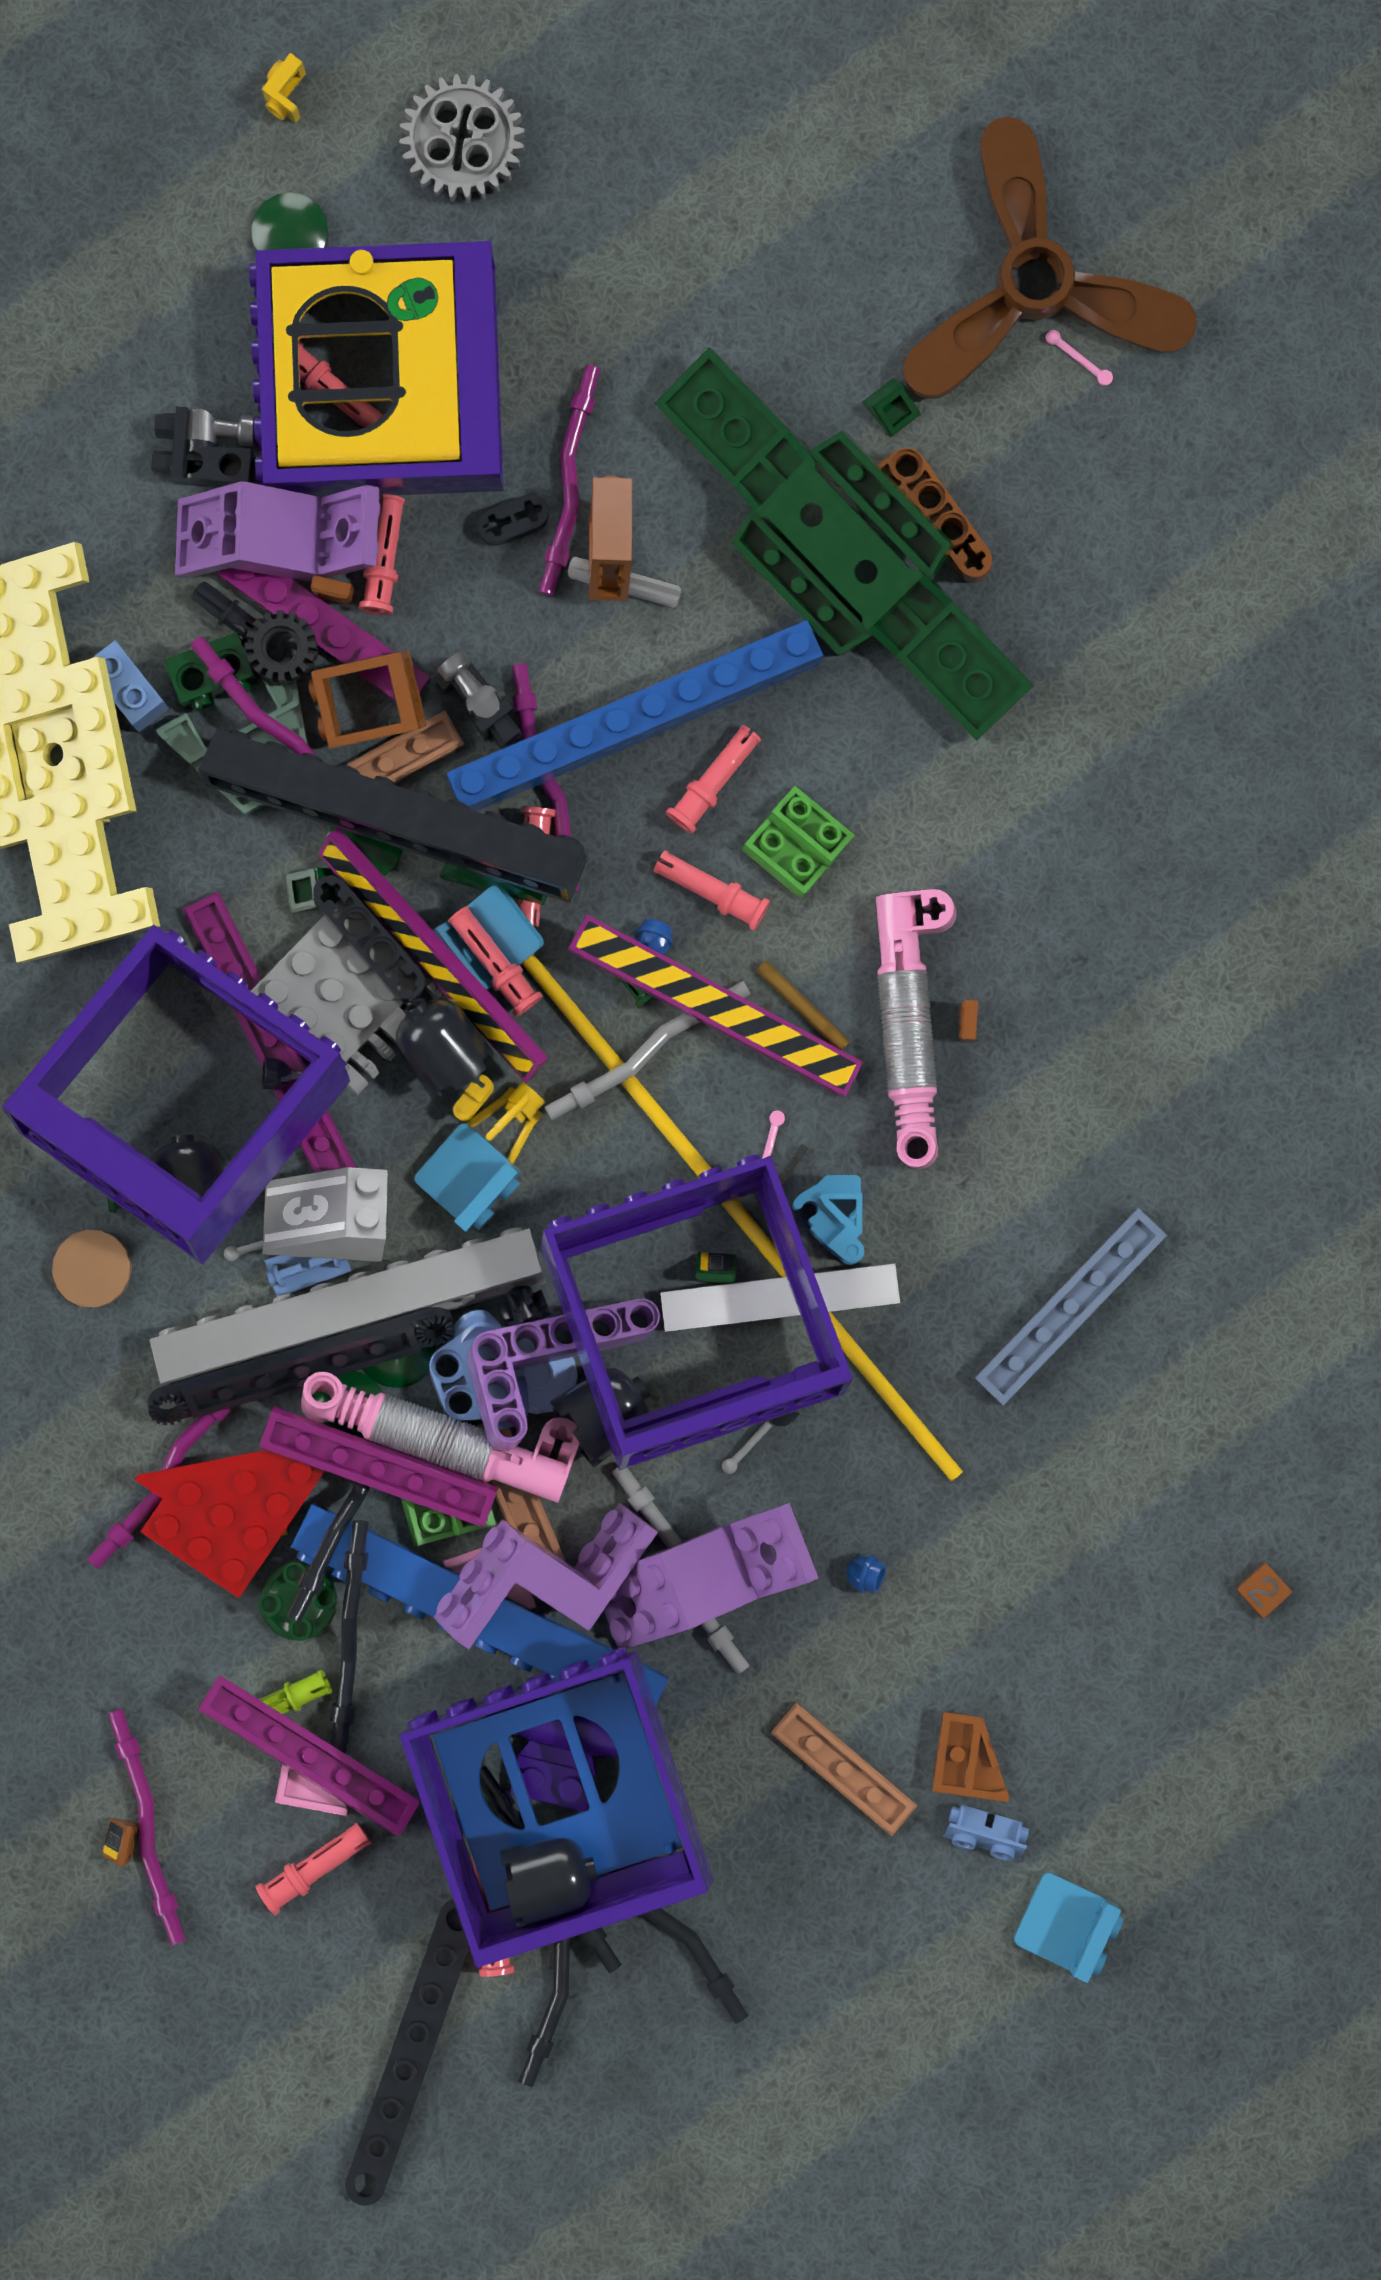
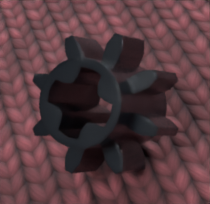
[499,1286,551,1327]

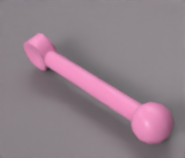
[1046,330,1113,386]
[762,1111,785,1158]

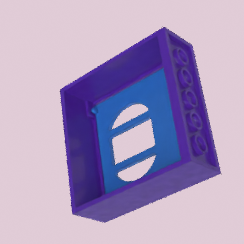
[399,1647,713,1968]

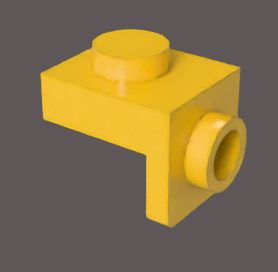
[262,53,306,123]

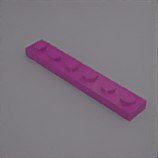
[218,568,431,702]
[259,1407,499,1528]
[197,1675,421,1837]

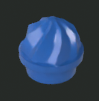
[634,919,673,955]
[847,1555,886,1594]

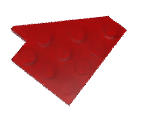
[135,1449,325,1598]

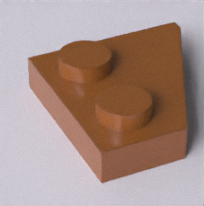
[932,1711,1009,1802]

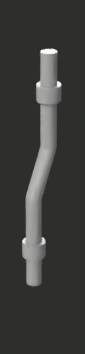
[545,981,750,1120]
[612,1468,750,1675]

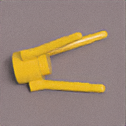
[465,1082,545,1164]

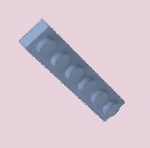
[974,1208,1167,1406]

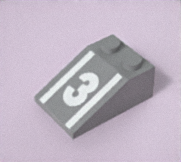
[262,1167,388,1262]

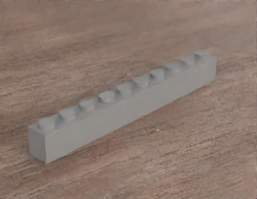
[149,1227,546,1386]

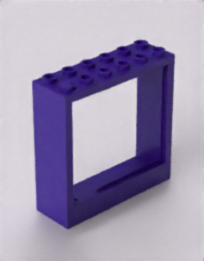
[2,924,350,1265]
[541,1155,853,1471]

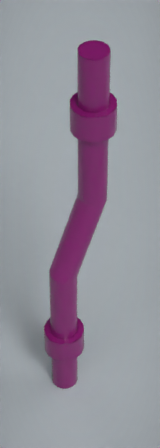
[539,365,601,597]
[190,636,315,756]
[512,663,580,893]
[87,1409,231,1569]
[108,1709,186,1946]

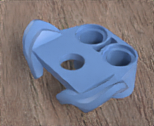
[429,1310,529,1430]

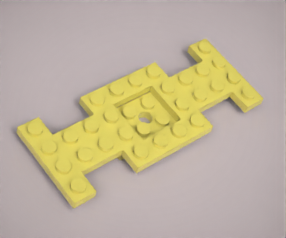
[0,542,160,963]

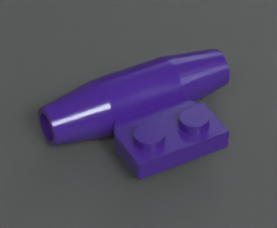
[486,1695,646,1811]

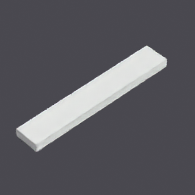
[660,1263,900,1332]

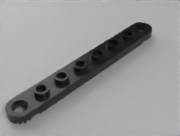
[147,1307,455,1426]
[345,1899,470,2206]

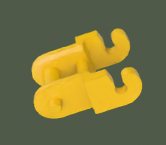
[453,1075,494,1121]

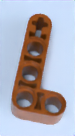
[878,448,992,583]

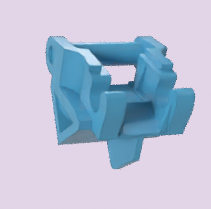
[792,1175,864,1265]

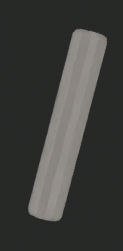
[568,557,681,608]

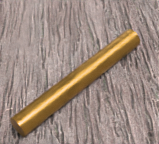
[756,960,851,1050]

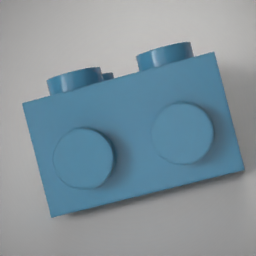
[433,885,544,990]
[415,1124,523,1232]
[1014,1872,1124,1983]

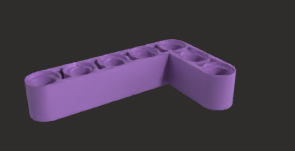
[467,1299,660,1451]

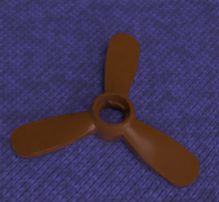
[903,117,1197,399]

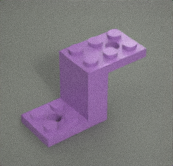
[175,481,380,582]
[433,1503,658,1649]
[604,1503,818,1649]

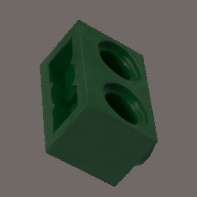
[164,632,258,712]

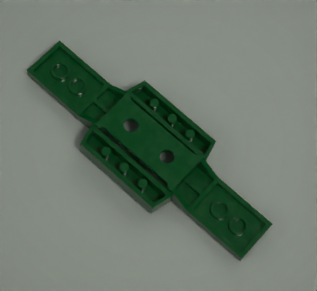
[654,347,1035,741]

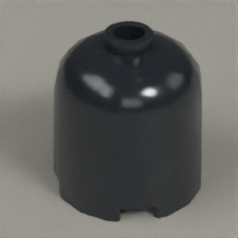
[396,998,495,1098]
[150,1134,224,1197]
[550,1368,650,1468]
[500,1837,598,1929]

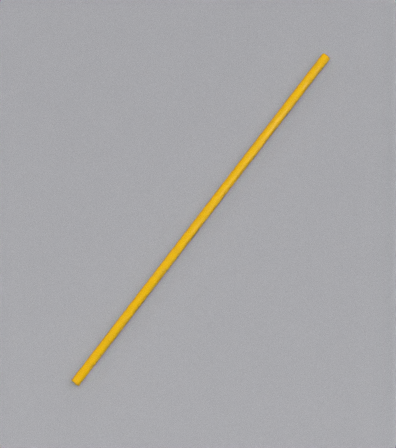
[522,954,963,1481]

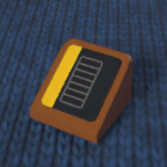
[102,1818,139,1867]

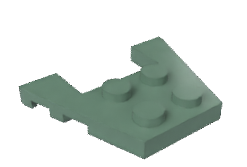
[156,657,308,816]

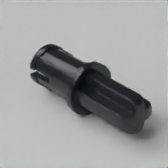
[191,581,257,641]

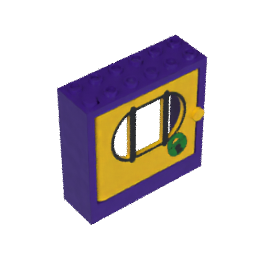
[249,241,504,497]

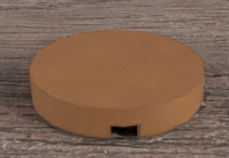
[52,1230,132,1308]

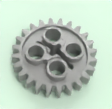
[399,74,525,203]

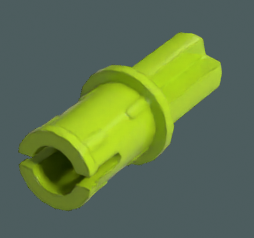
[259,1670,332,1714]

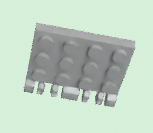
[251,900,449,1095]

